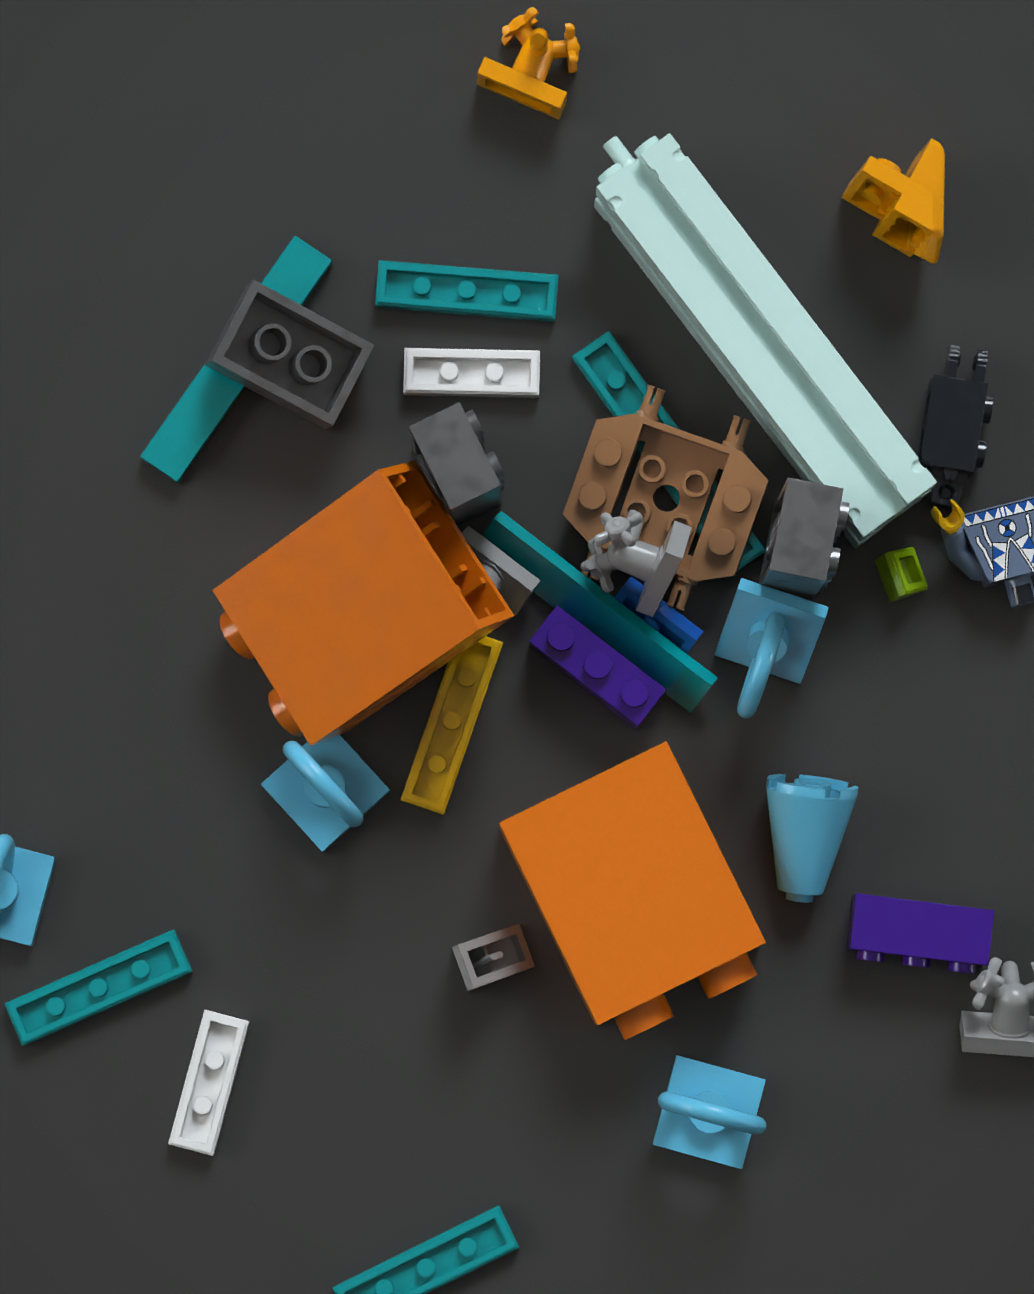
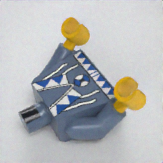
[931,496,1034,608]

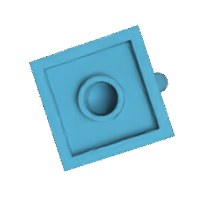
[714,578,829,719]
[261,735,390,852]
[0,834,57,946]
[652,1055,767,1169]

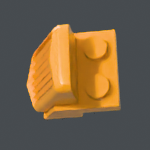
[841,138,945,264]

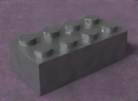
[759,477,850,601]

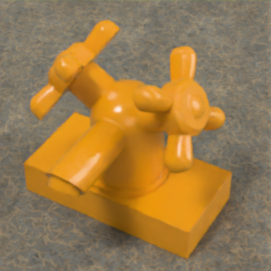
[477,7,580,120]

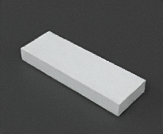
[403,348,540,398]
[168,1010,250,1156]

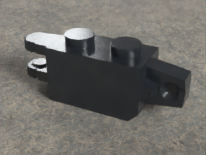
[918,345,994,508]

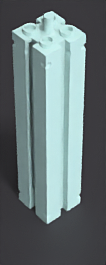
[594,133,937,549]

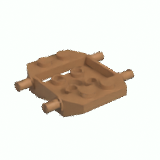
[563,385,769,611]

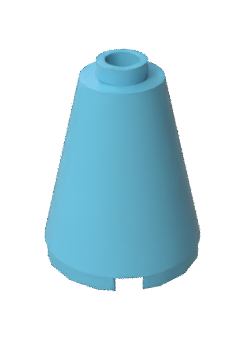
[766,774,859,903]

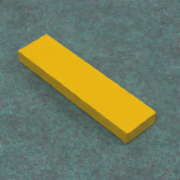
[401,636,503,815]

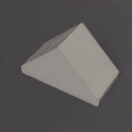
[452,924,535,992]

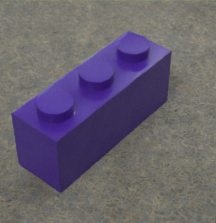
[529,605,666,730]
[846,893,994,974]

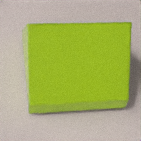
[874,547,928,603]

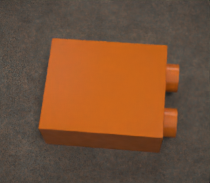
[212,461,514,746]
[499,741,766,1040]

